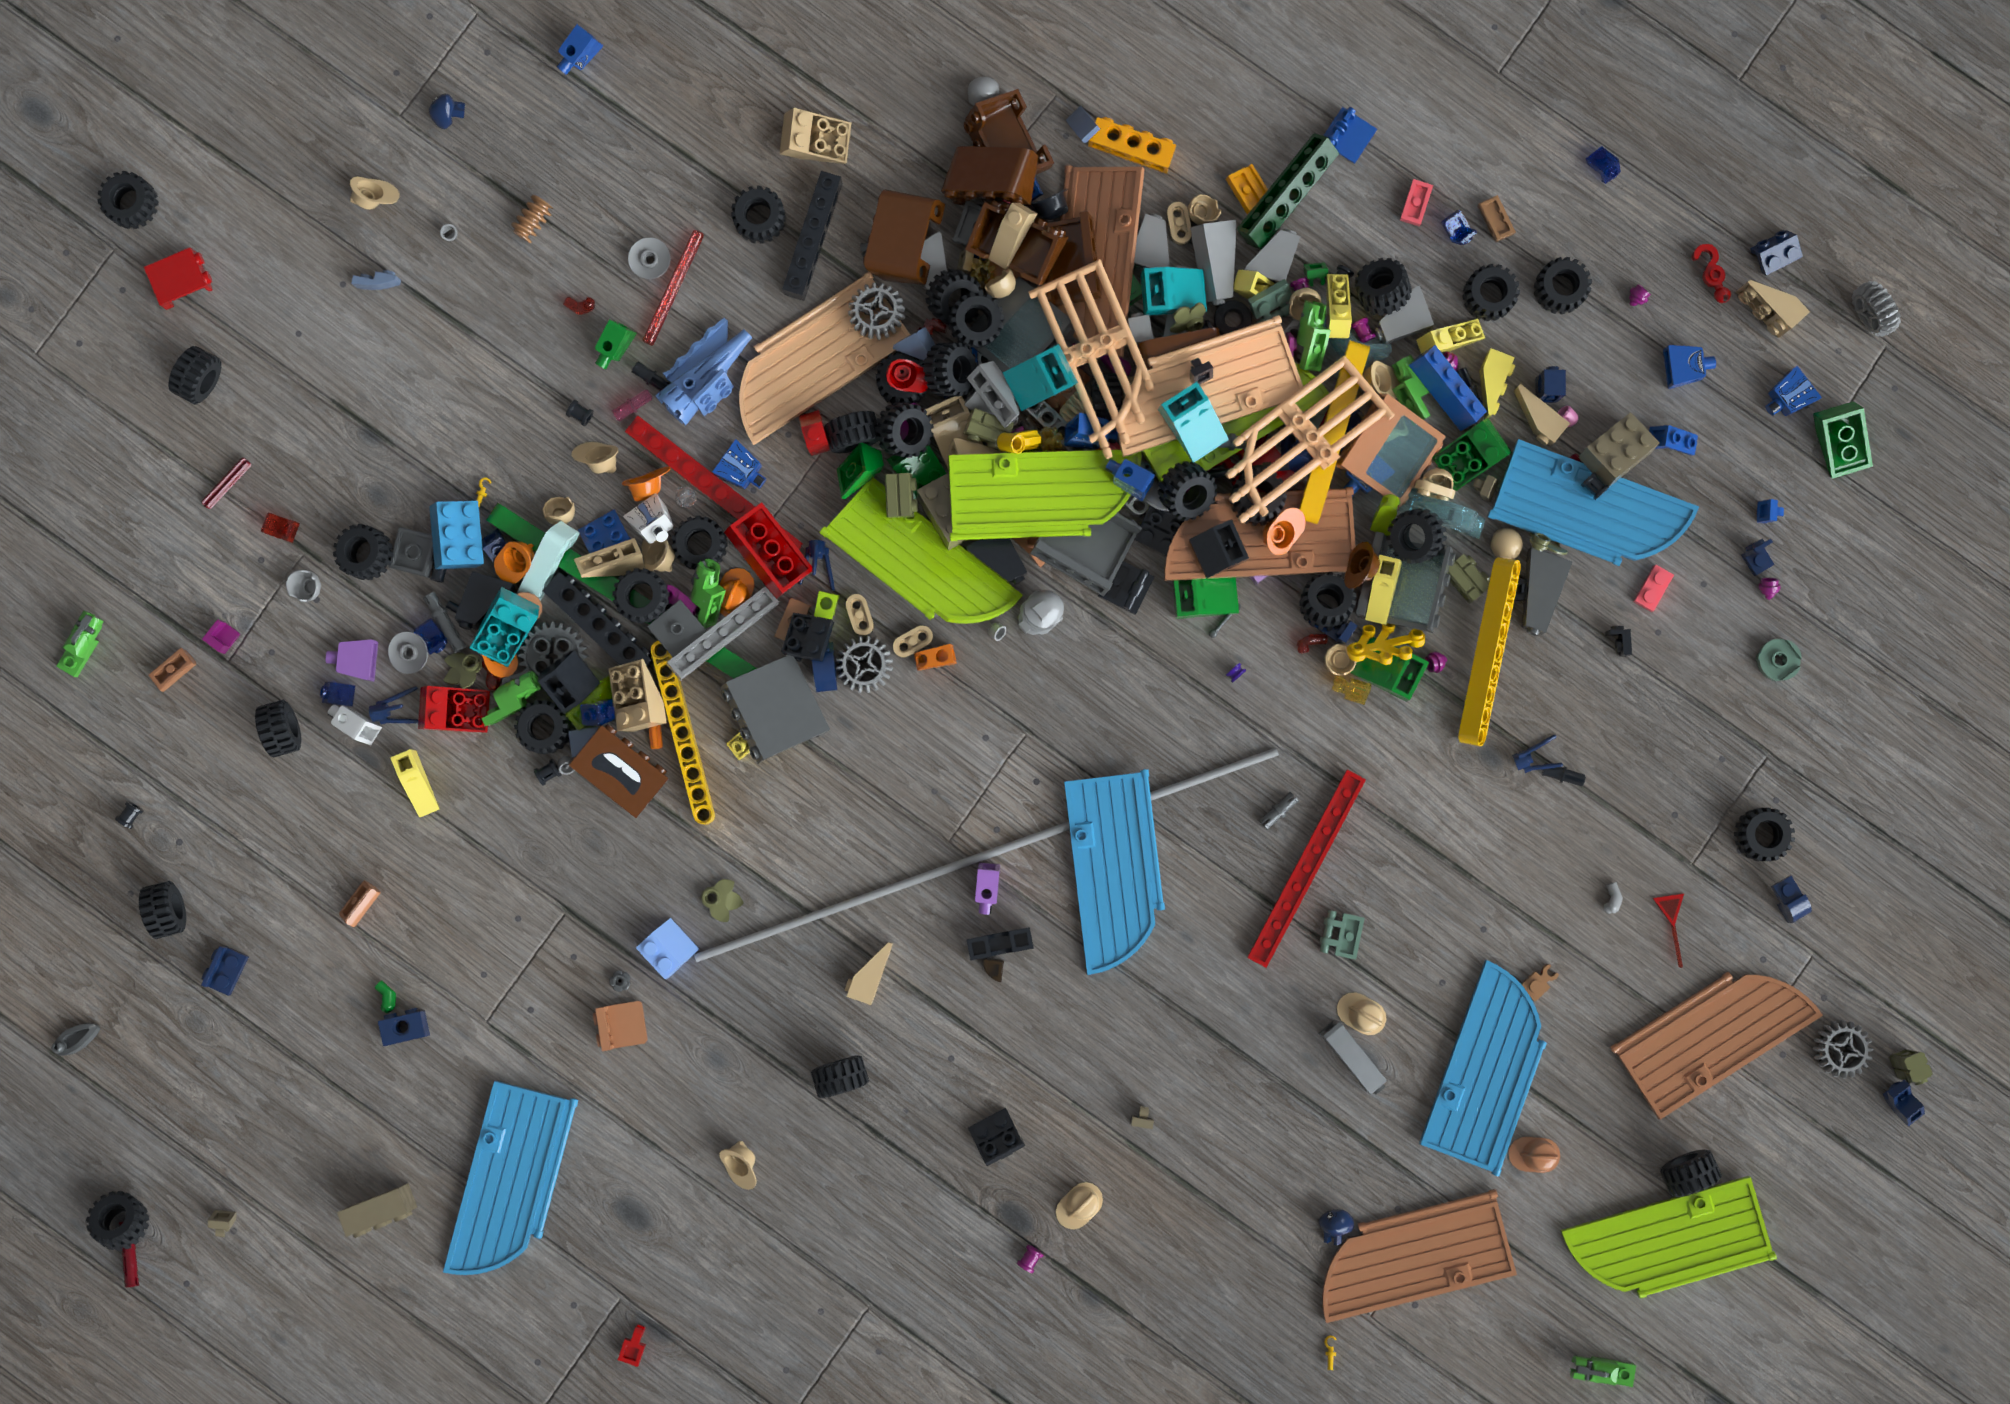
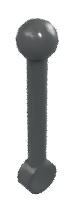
[1209,603,1241,638]

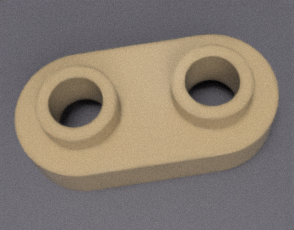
[1167,202,1192,245]
[1414,479,1456,503]
[846,594,874,636]
[893,626,933,658]

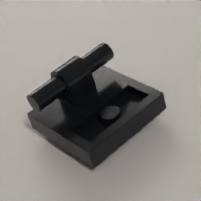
[1134,505,1184,556]
[1098,561,1154,615]
[781,612,834,662]
[968,1108,1025,1166]

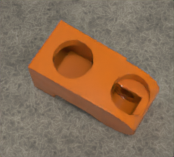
[914,644,957,671]

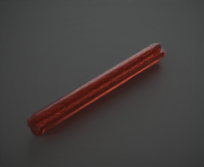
[643,230,704,346]

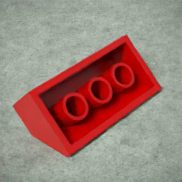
[724,502,812,599]

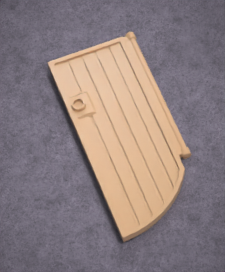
[739,271,910,445]
[1118,315,1303,457]

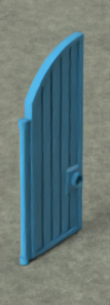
[1487,439,1699,566]
[1064,769,1165,975]
[1419,960,1547,1177]
[443,1080,579,1275]

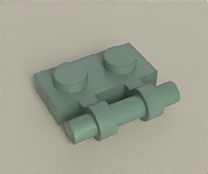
[1248,279,1292,324]
[1319,910,1365,960]

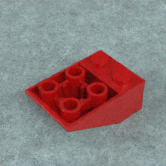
[418,686,490,733]

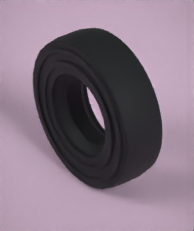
[1214,300,1252,335]

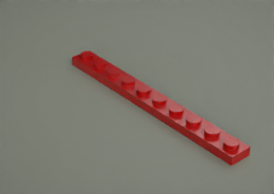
[625,415,803,550]
[1247,769,1366,968]

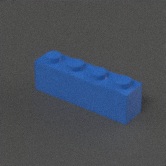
[1409,345,1487,431]

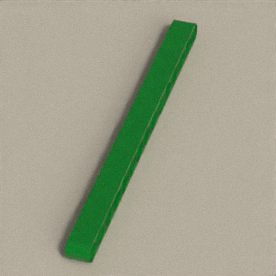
[486,502,757,679]

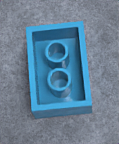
[429,501,484,569]

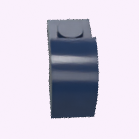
[812,642,837,692]
[1771,876,1812,923]
[1883,1079,1925,1127]

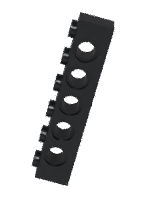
[782,171,843,301]
[542,572,653,668]

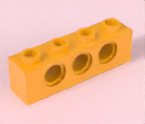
[1088,117,1176,174]

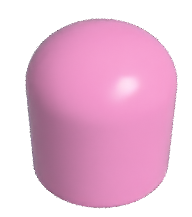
[1558,405,1578,427]

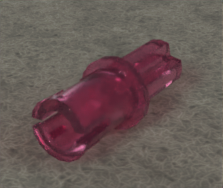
[612,390,653,422]

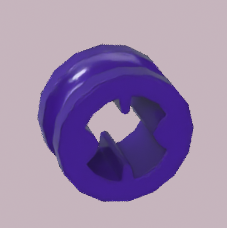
[1226,663,1247,683]

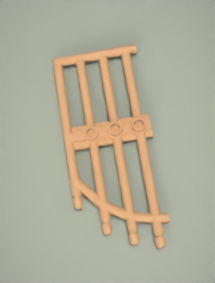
[1028,259,1154,459]
[1225,355,1395,524]

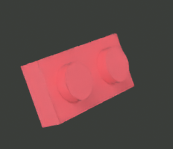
[1400,179,1433,227]
[1633,565,1674,612]

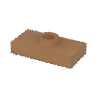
[1477,195,1516,243]
[774,598,811,641]

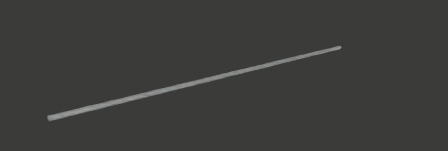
[694,748,1279,962]

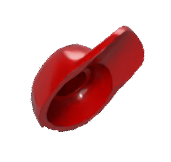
[886,359,928,393]

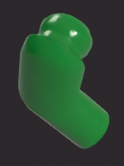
[375,980,396,1013]

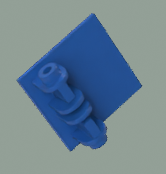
[1323,107,1377,164]
[578,509,631,554]

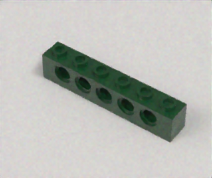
[1236,133,1339,250]

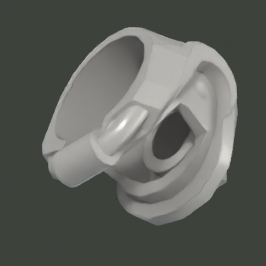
[1018,589,1064,635]

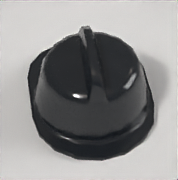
[1024,188,1068,220]

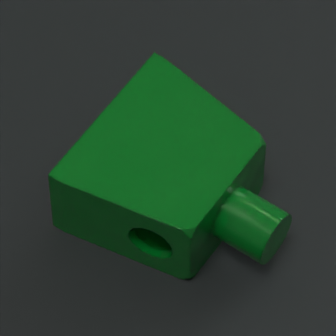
[595,319,637,369]

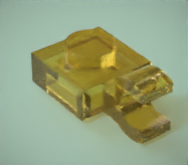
[1332,675,1372,705]

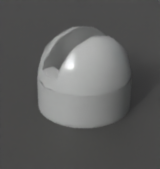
[440,224,458,241]
[988,622,1006,641]
[558,756,575,775]

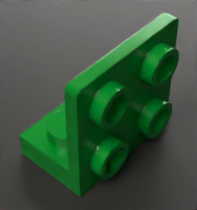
[887,446,947,499]

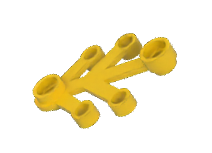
[1347,623,1425,665]

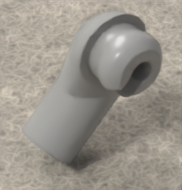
[1604,882,1623,914]

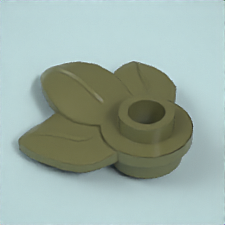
[1169,303,1206,333]
[1529,533,1568,555]
[443,652,483,689]
[701,879,744,922]

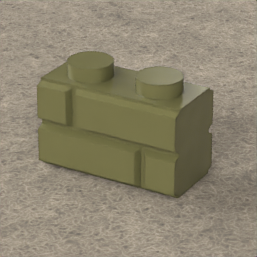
[963,408,1014,451]
[885,473,918,518]
[1448,554,1490,604]
[1889,1049,1933,1085]

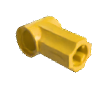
[997,430,1041,454]

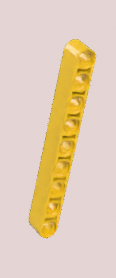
[1299,340,1370,524]
[1458,557,1521,746]
[651,641,715,825]

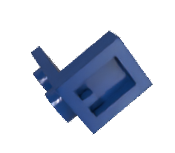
[1649,425,1698,455]

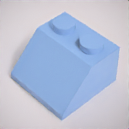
[636,918,699,979]

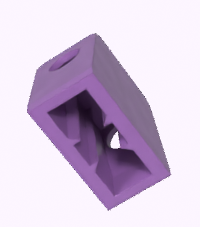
[325,640,378,682]
[975,863,1000,914]

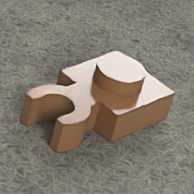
[1521,964,1559,1002]

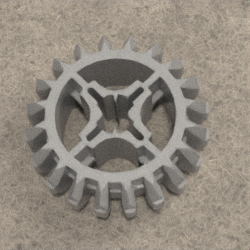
[1852,281,1901,337]
[848,283,905,340]
[836,636,893,693]
[1813,1020,1874,1079]

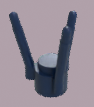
[798,540,835,591]
[369,686,418,724]
[1512,735,1563,773]

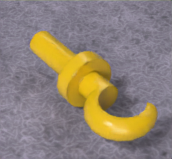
[476,477,491,507]
[1324,1335,1336,1370]

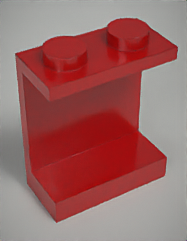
[144,247,213,310]

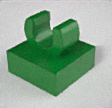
[1304,262,1328,287]

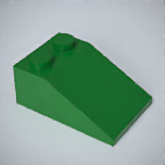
[1813,401,1873,479]

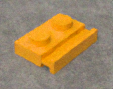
[1226,164,1268,214]

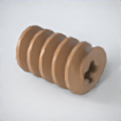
[511,195,554,243]

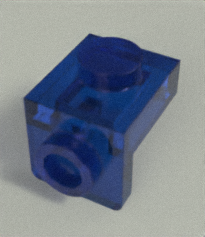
[1586,146,1621,184]
[1441,210,1477,245]
[414,618,447,655]
[320,682,356,707]
[580,699,615,726]

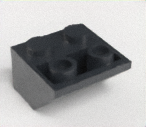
[1189,519,1249,579]
[538,650,600,714]

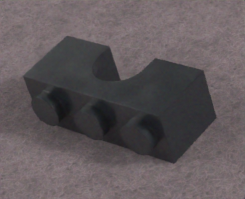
[966,927,1034,961]

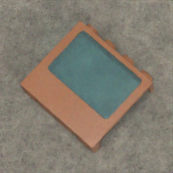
[1336,393,1446,507]

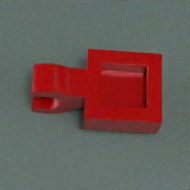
[618,1324,646,1367]

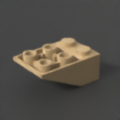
[779,108,851,164]
[1736,280,1810,338]
[925,396,983,471]
[609,659,667,732]

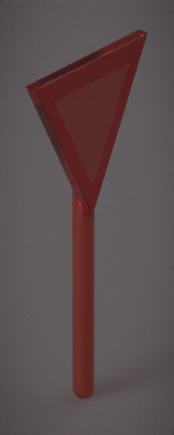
[1652,894,1684,968]

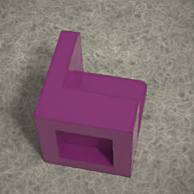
[202,619,240,654]

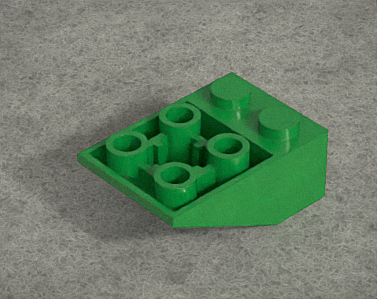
[1432,418,1512,491]
[1172,577,1239,619]
[1350,637,1429,702]

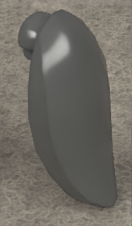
[51,1023,100,1056]

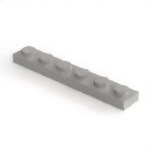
[667,587,779,681]

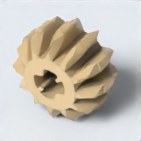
[1059,391,1092,423]

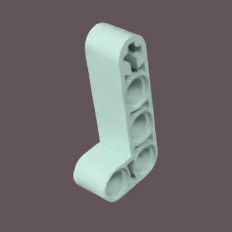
[518,521,579,601]

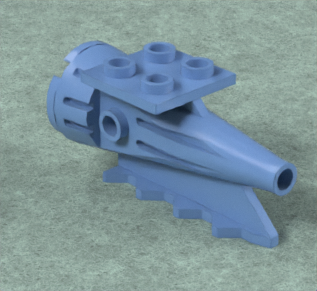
[655,318,752,426]

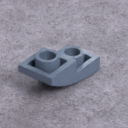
[1066,105,1100,143]
[351,270,401,290]

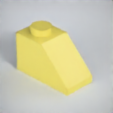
[1233,270,1275,299]

